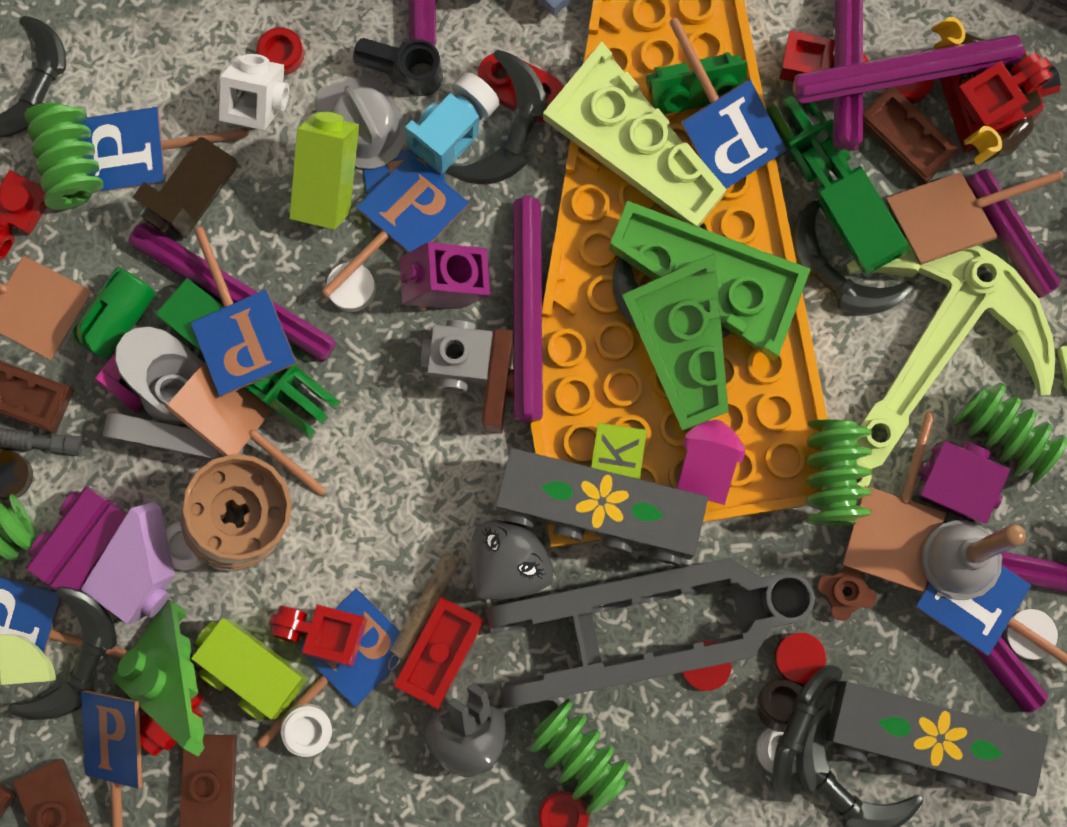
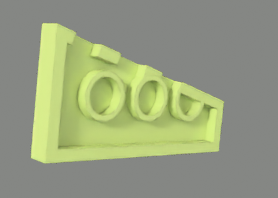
[543,41,726,227]

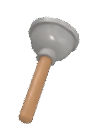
[921,520,1026,600]

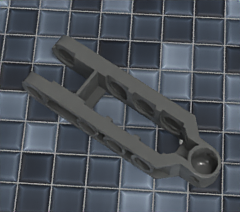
[485,558,815,709]

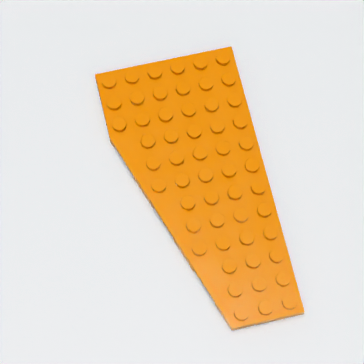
[530,0,828,548]

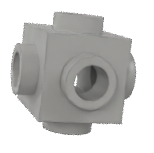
[421,320,493,393]

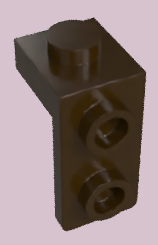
[132,137,238,239]

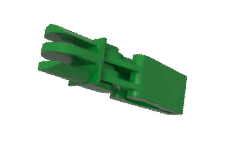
[766,95,910,276]
[156,278,341,439]

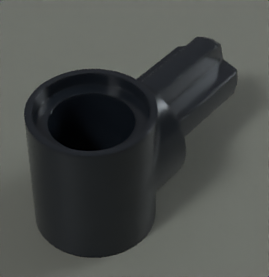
[353,38,443,96]

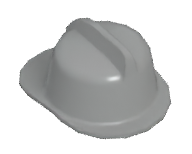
[315,73,406,169]
[115,327,204,425]

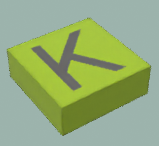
[591,423,647,479]

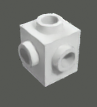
[217,54,289,130]

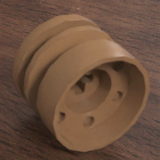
[180,454,292,571]

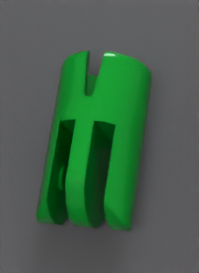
[72,267,156,359]

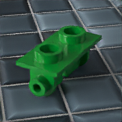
[646,52,747,115]

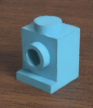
[405,93,479,174]

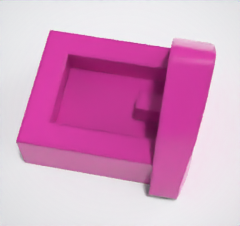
[93,354,143,413]
[677,420,745,505]

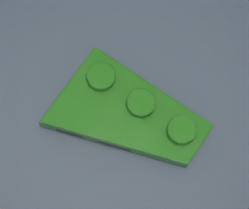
[622,253,729,431]

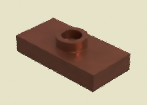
[863,87,960,185]
[482,329,513,434]
[0,361,74,434]
[179,734,237,827]
[12,759,92,827]

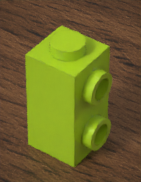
[289,112,359,230]
[191,618,309,721]

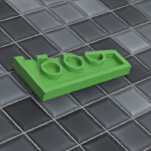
[609,201,811,362]

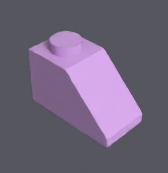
[81,501,175,624]

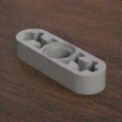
[102,413,244,462]

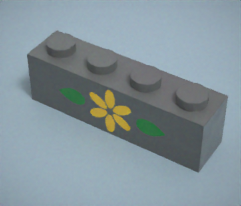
[496,448,709,566]
[825,681,1048,802]

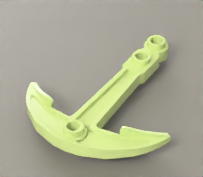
[846,238,1055,487]

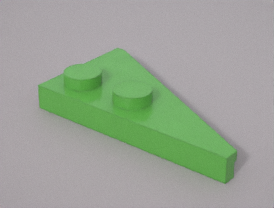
[112,599,205,757]

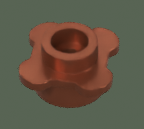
[817,566,877,621]

